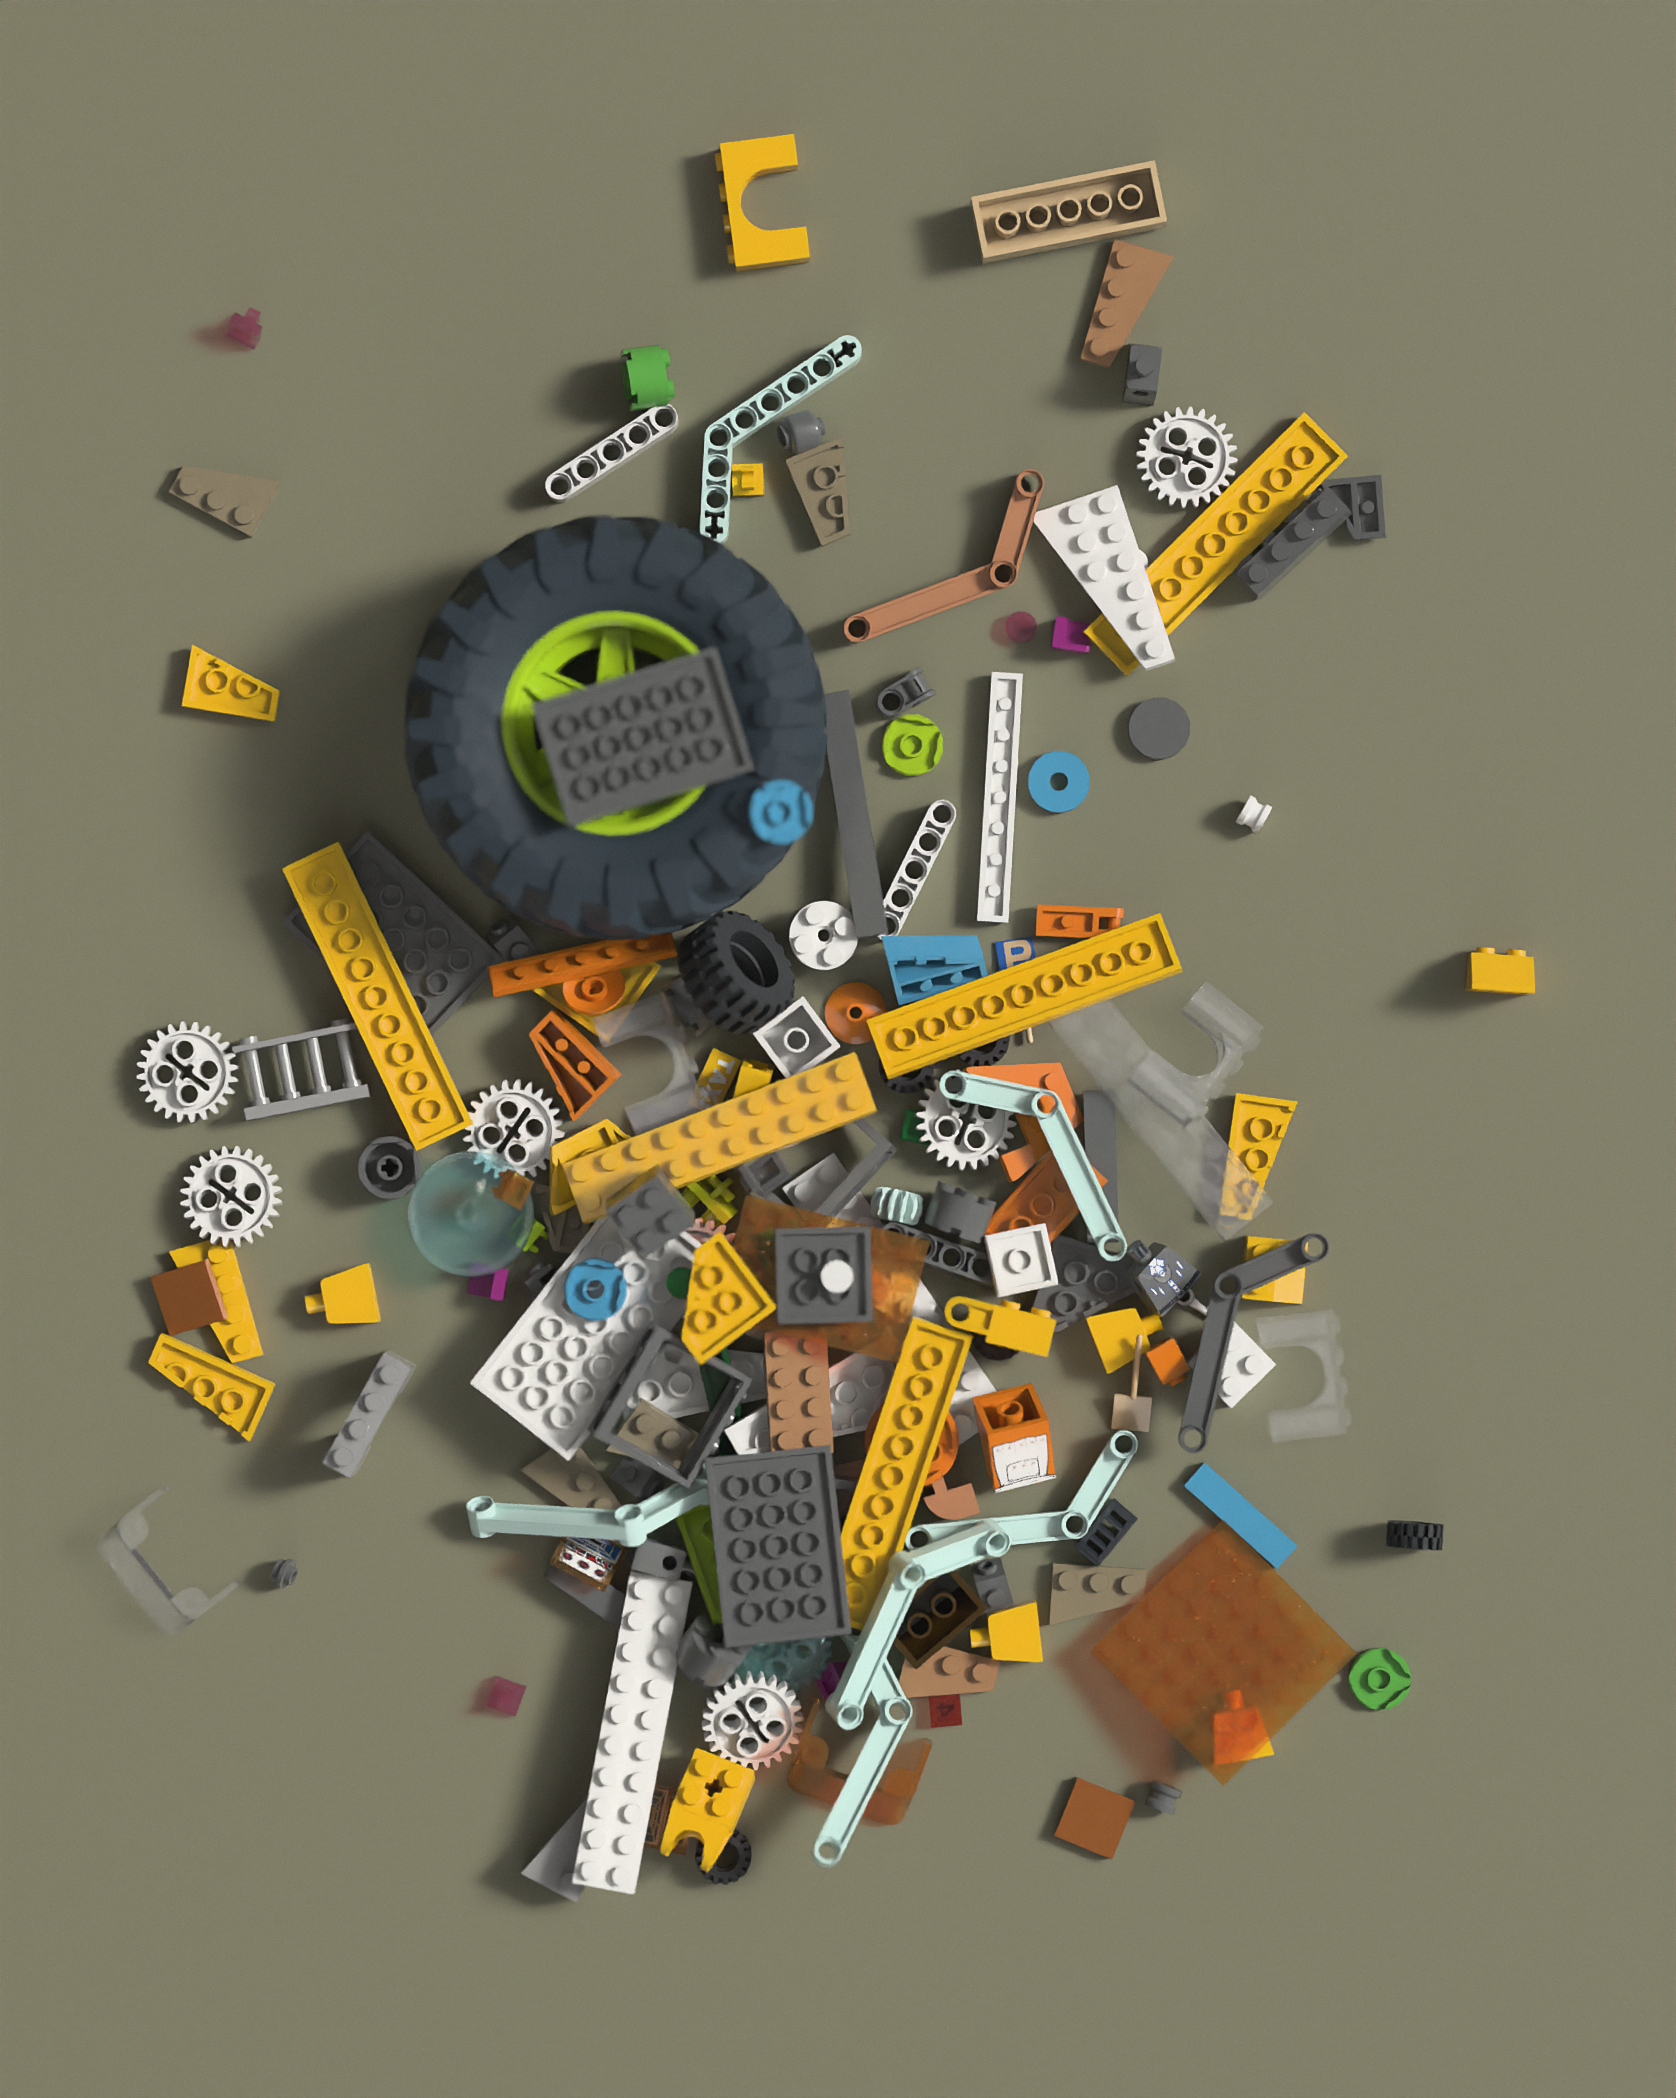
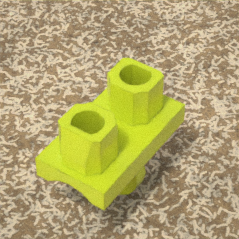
[681,1175,738,1227]

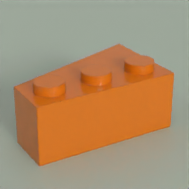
[529,1009,622,1122]

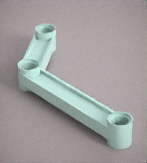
[940,1071,1127,1261]
[905,1429,1138,1551]
[466,1463,710,1547]
[825,1519,1011,1730]
[811,1634,912,1869]

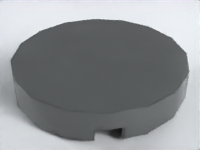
[1128,698,1190,759]

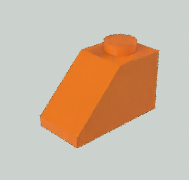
[1144,1336,1190,1387]

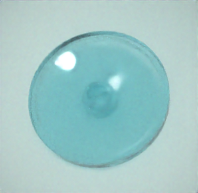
[408,1151,534,1277]

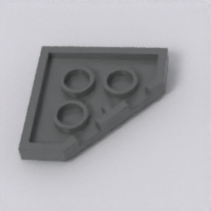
[1032,1235,1136,1332]

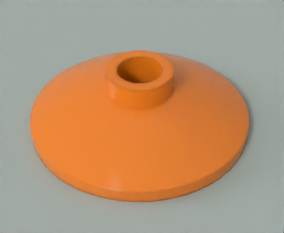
[563,970,625,1015]
[825,982,887,1044]

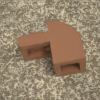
[923,1477,981,1520]

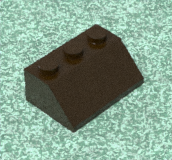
[893,1569,988,1670]

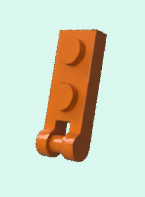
[1035,904,1124,939]

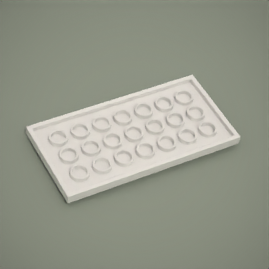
[470,1215,702,1461]

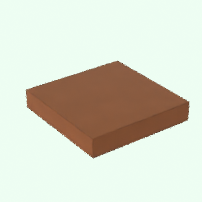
[150,1258,228,1336]
[1054,1777,1136,1859]

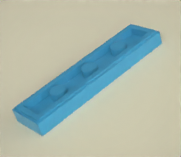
[1184,1462,1298,1569]

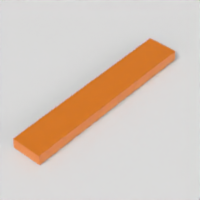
[487,933,677,998]

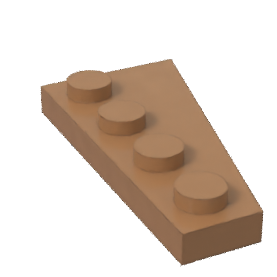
[1080,239,1174,369]

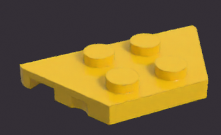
[550,1119,632,1215]

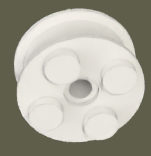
[789,901,858,970]

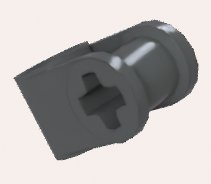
[876,666,937,719]

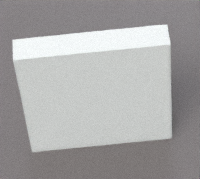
[983,1223,1058,1298]

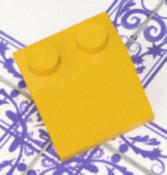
[1465,947,1535,995]
[1240,1236,1308,1304]

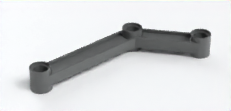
[1178,1233,1329,1453]

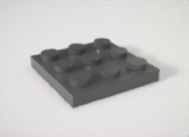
[775,1226,873,1324]

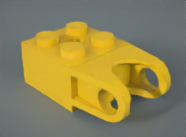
[944,1296,1056,1357]
[661,1748,755,1872]

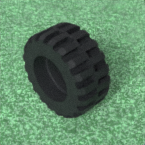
[677,911,795,1035]

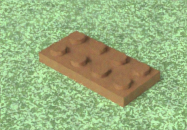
[762,1327,834,1453]

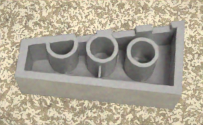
[521,1796,588,1903]

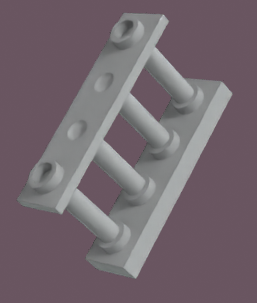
[232,1018,372,1121]

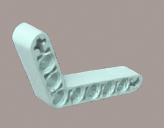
[700,335,861,544]

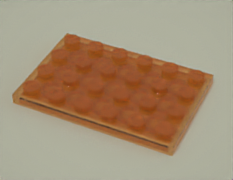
[733,1195,930,1363]

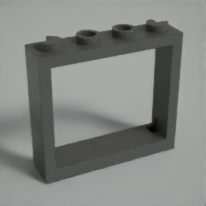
[732,1118,897,1228]
[587,1321,752,1488]

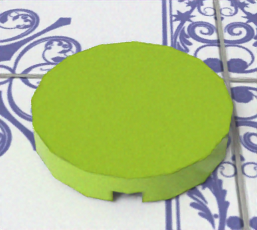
[882,714,943,776]

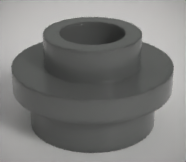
[271,1558,298,1589]

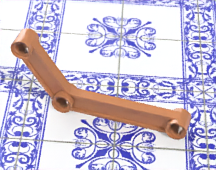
[843,469,1044,643]

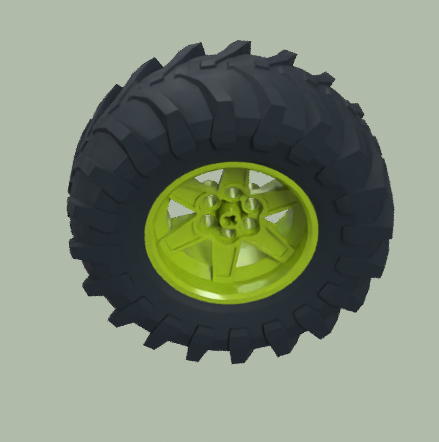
[404,515,828,940]

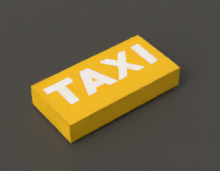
[687,1048,742,1111]

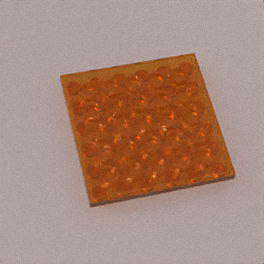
[1090,1520,1357,1786]

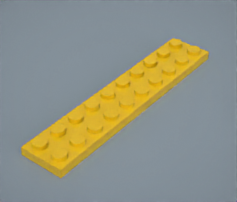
[1083,412,1348,676]
[282,842,473,1151]
[866,913,1182,1080]
[562,1052,877,1224]
[841,1316,973,1630]

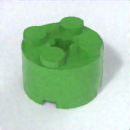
[620,344,675,412]

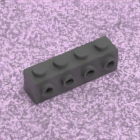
[1237,487,1352,599]

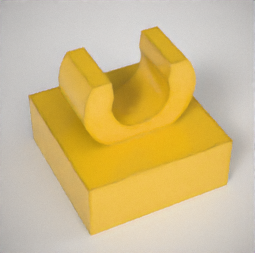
[732,463,764,497]

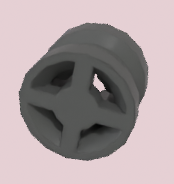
[1145,1780,1182,1815]

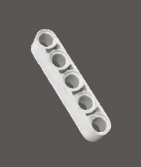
[545,404,678,503]
[876,800,956,940]

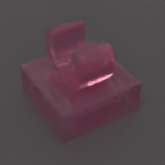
[227,307,262,350]
[487,1676,527,1717]

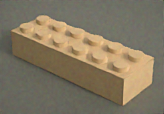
[970,160,1167,264]

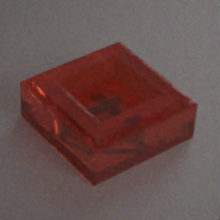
[929,1694,962,1728]

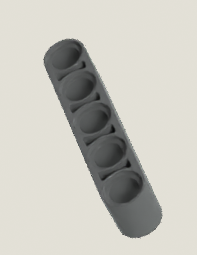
[1082,1090,1119,1243]
[874,1223,995,1291]

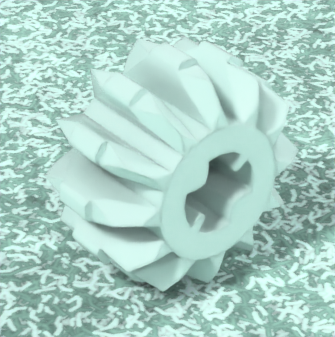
[870,1187,923,1226]

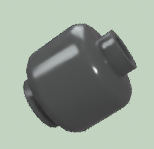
[777,410,825,455]

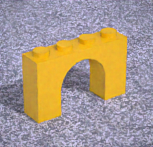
[715,134,810,272]

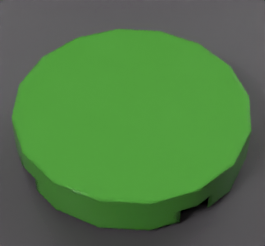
[1348,1647,1411,1710]

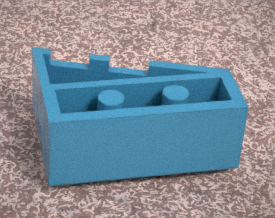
[881,935,988,1005]

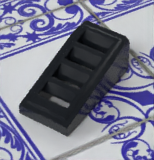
[1074,1498,1138,1567]

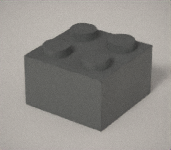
[606,1164,695,1260]

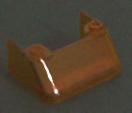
[787,1698,932,1825]

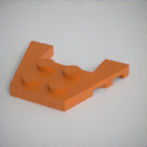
[963,1062,1084,1183]

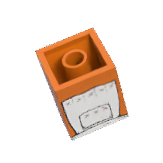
[972,1383,1056,1493]

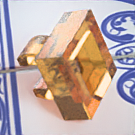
[491,1168,534,1210]

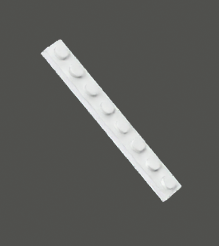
[977,672,1023,923]

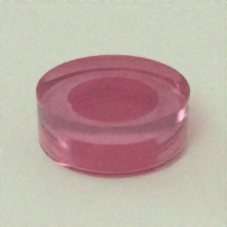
[1005,611,1037,643]

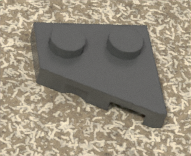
[1322,475,1387,541]

